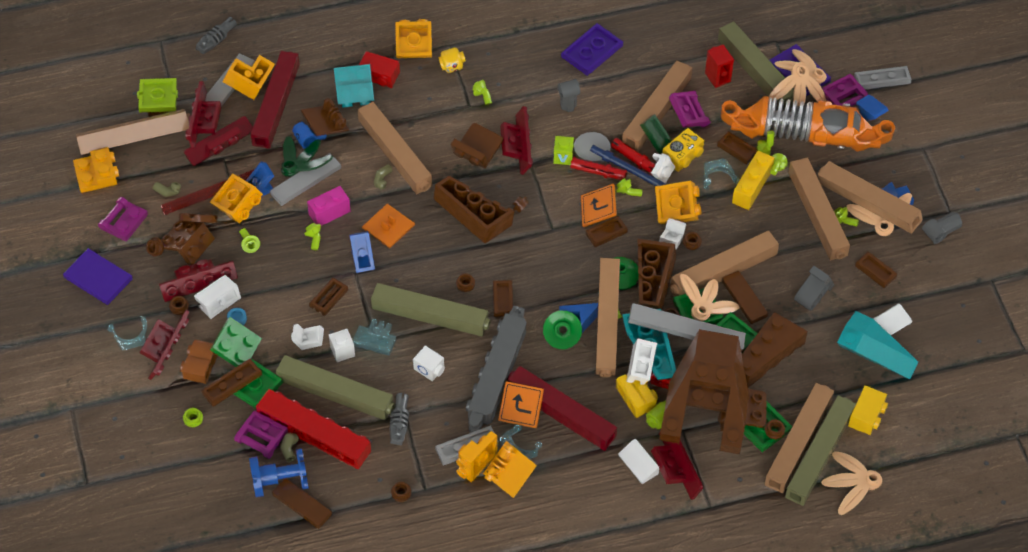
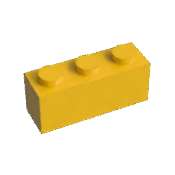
[732,151,775,210]

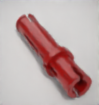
[611,138,656,177]
[570,157,627,180]

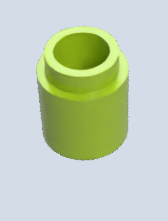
[646,400,666,429]

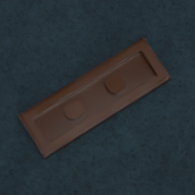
[722,270,768,324]
[201,359,262,407]
[272,478,332,529]

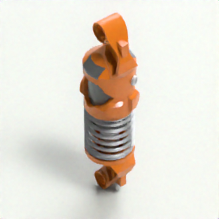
[721,96,895,152]

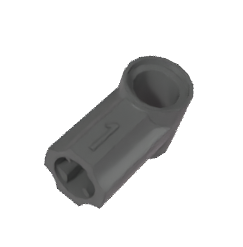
[558,79,580,112]
[922,212,963,244]

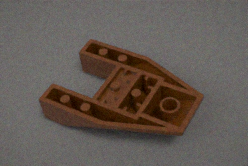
[659,329,749,454]

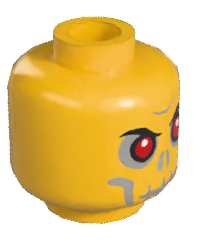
[438,47,466,73]

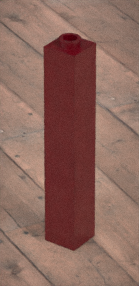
[251,51,300,149]
[507,366,617,451]

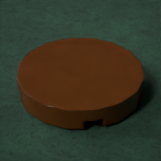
[179,213,218,223]

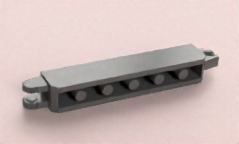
[466,306,527,433]

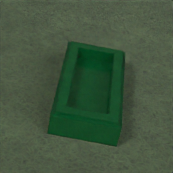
[640,114,672,154]

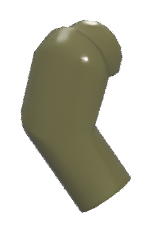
[374,164,392,190]
[153,182,181,197]
[280,432,298,462]

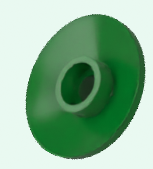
[612,257,639,290]
[543,310,582,349]

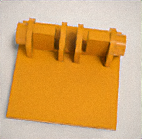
[483,441,537,498]

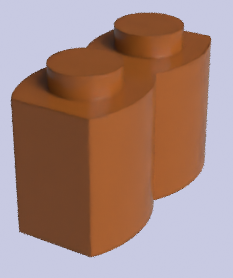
[180,340,218,384]

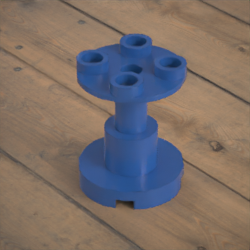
[249,448,309,498]

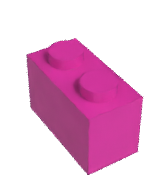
[307,186,351,226]

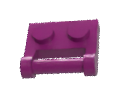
[822,73,868,107]
[669,91,711,128]
[98,197,148,242]
[234,410,288,459]

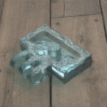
[353,319,396,356]

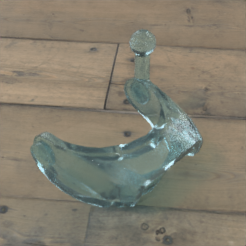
[703,159,738,190]
[107,316,147,350]
[499,425,542,459]

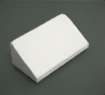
[874,304,912,335]
[618,439,659,484]

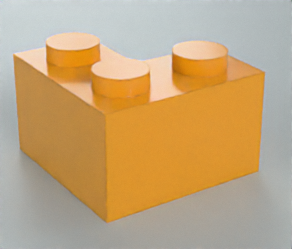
[223,55,275,100]

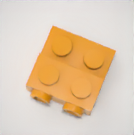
[395,19,432,58]
[73,147,119,193]
[210,173,263,224]
[655,181,701,224]
[456,431,497,482]

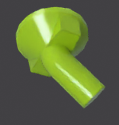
[472,80,492,105]
[757,131,775,155]
[770,153,788,175]
[616,178,642,197]
[834,207,859,227]
[304,223,321,250]
[239,228,260,253]

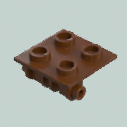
[301,98,349,136]

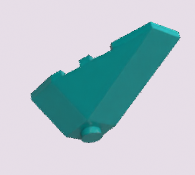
[622,309,676,380]
[837,311,919,380]

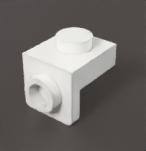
[651,153,675,183]
[659,218,686,249]
[291,324,324,350]

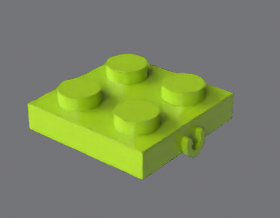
[137,78,178,113]

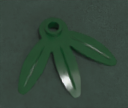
[281,136,333,177]

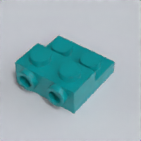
[334,64,374,108]

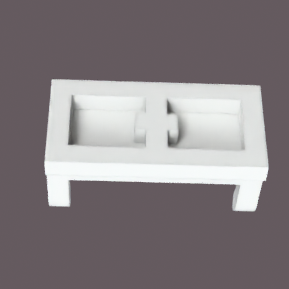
[194,275,241,319]
[626,338,657,385]

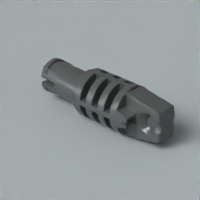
[196,17,237,54]
[389,393,409,445]

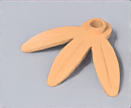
[775,49,827,88]
[769,62,826,106]
[847,187,912,236]
[680,274,739,321]
[821,452,882,515]

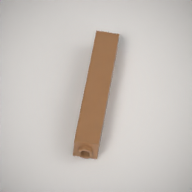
[622,61,692,152]
[358,102,432,195]
[76,109,190,155]
[788,157,850,261]
[818,161,923,234]
[670,230,779,296]
[596,258,620,377]
[765,383,834,493]

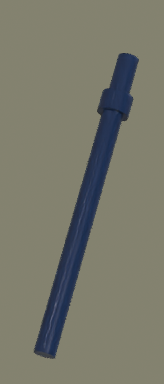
[590,145,667,186]

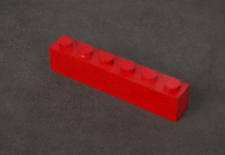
[256,389,371,469]

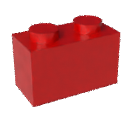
[705,44,734,88]
[359,51,400,88]

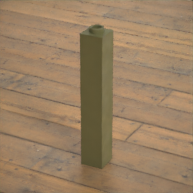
[718,21,794,110]
[371,283,491,337]
[276,355,395,420]
[785,395,856,506]

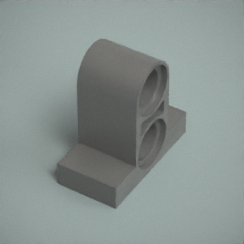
[794,266,834,311]

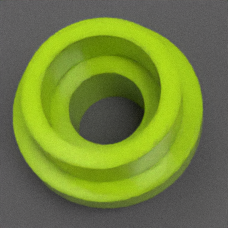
[183,408,203,427]

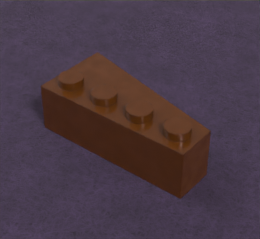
[434,176,514,244]
[638,239,676,311]
[742,312,808,388]

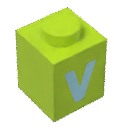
[553,136,574,165]

